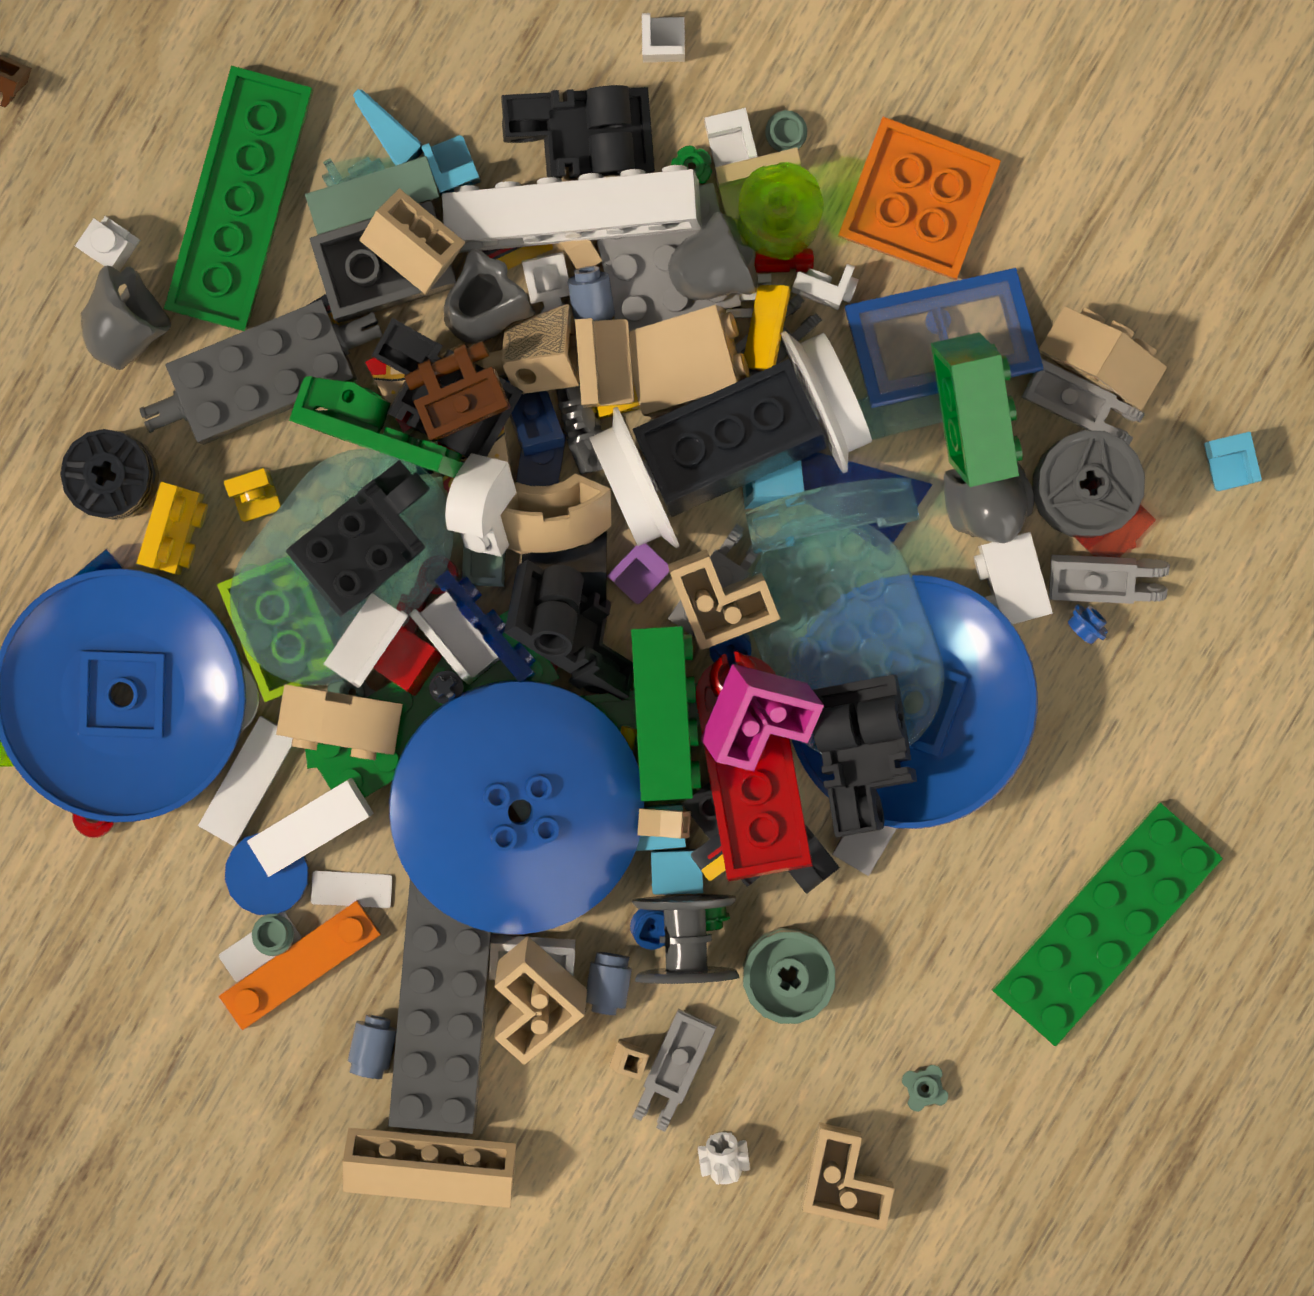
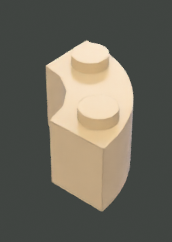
[500,473,611,554]
[276,684,403,760]

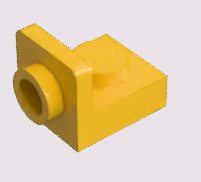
[224,468,281,522]

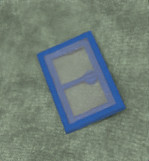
[845,268,1044,408]

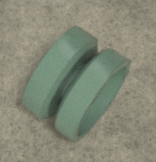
[743,927,835,1024]

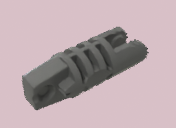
[555,379,603,474]

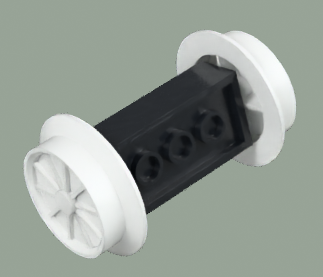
[589,331,872,548]

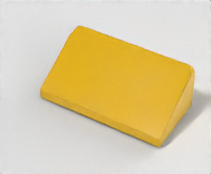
[744,285,791,371]

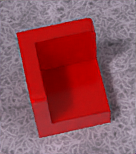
[374,626,442,696]

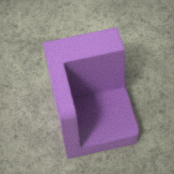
[607,543,670,604]

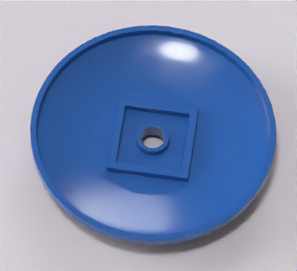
[0,569,246,822]
[789,575,1038,829]
[389,680,644,934]

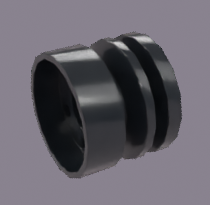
[60,429,159,520]

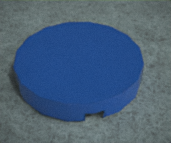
[225,832,309,915]

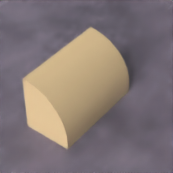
[359,188,466,294]

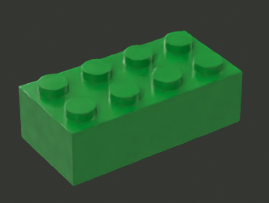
[631,626,701,801]

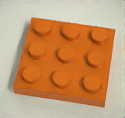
[838,117,1001,281]

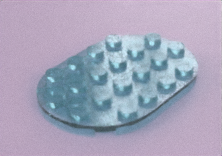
[230,448,454,686]
[752,515,944,754]

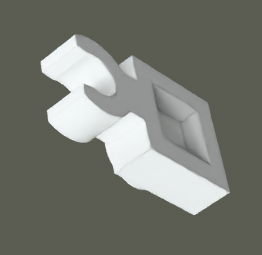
[522,252,569,314]

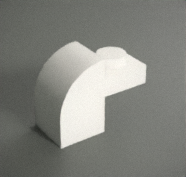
[445,453,517,557]

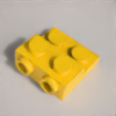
[136,482,208,575]

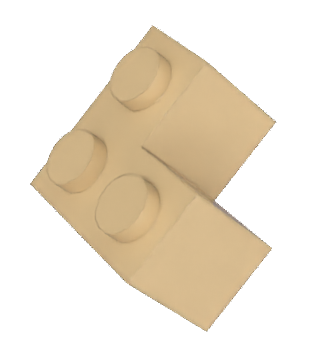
[1039,306,1167,411]
[668,549,780,651]
[494,936,587,1065]
[801,1122,895,1230]

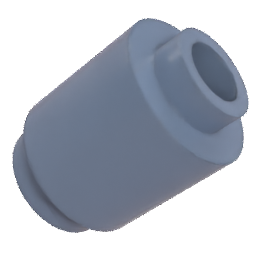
[567,266,615,321]
[586,952,632,1015]
[348,1015,397,1079]

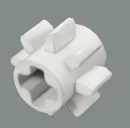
[698,1132,750,1185]

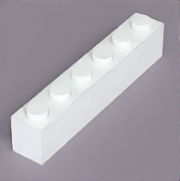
[442,165,702,253]

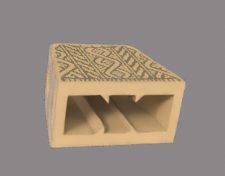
[482,304,579,394]

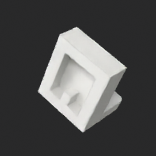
[791,264,859,310]

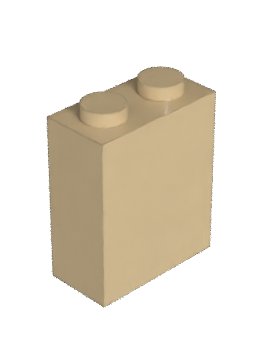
[629,305,749,417]

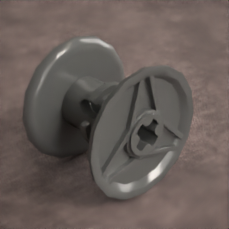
[1032,430,1145,538]
[632,894,739,984]

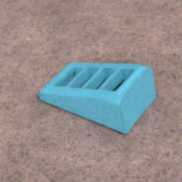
[353,89,423,166]

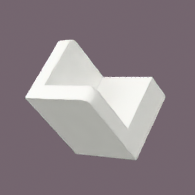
[642,13,685,62]
[704,108,757,167]

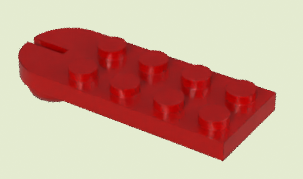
[696,652,813,882]

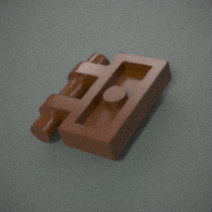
[404,341,511,442]

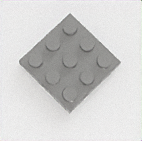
[597,183,741,331]

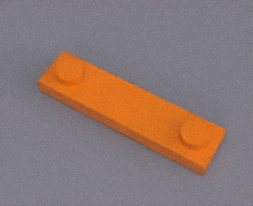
[219,900,381,1031]

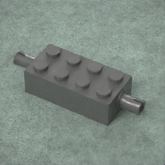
[139,299,383,445]

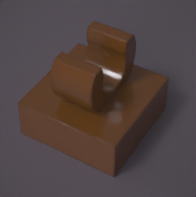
[0,55,32,108]

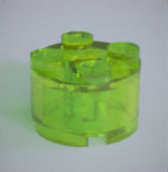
[737,162,824,260]

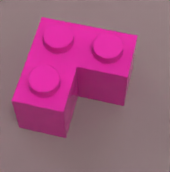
[701,664,824,771]

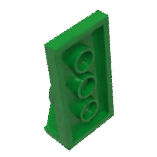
[289,376,464,478]

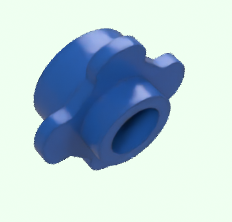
[1068,604,1108,644]

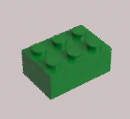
[931,332,1023,487]

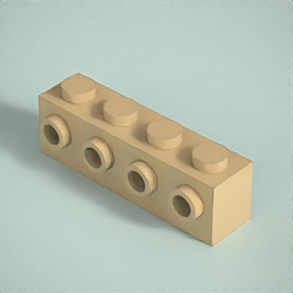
[343,1128,516,1208]

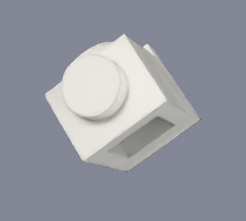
[75,216,141,271]

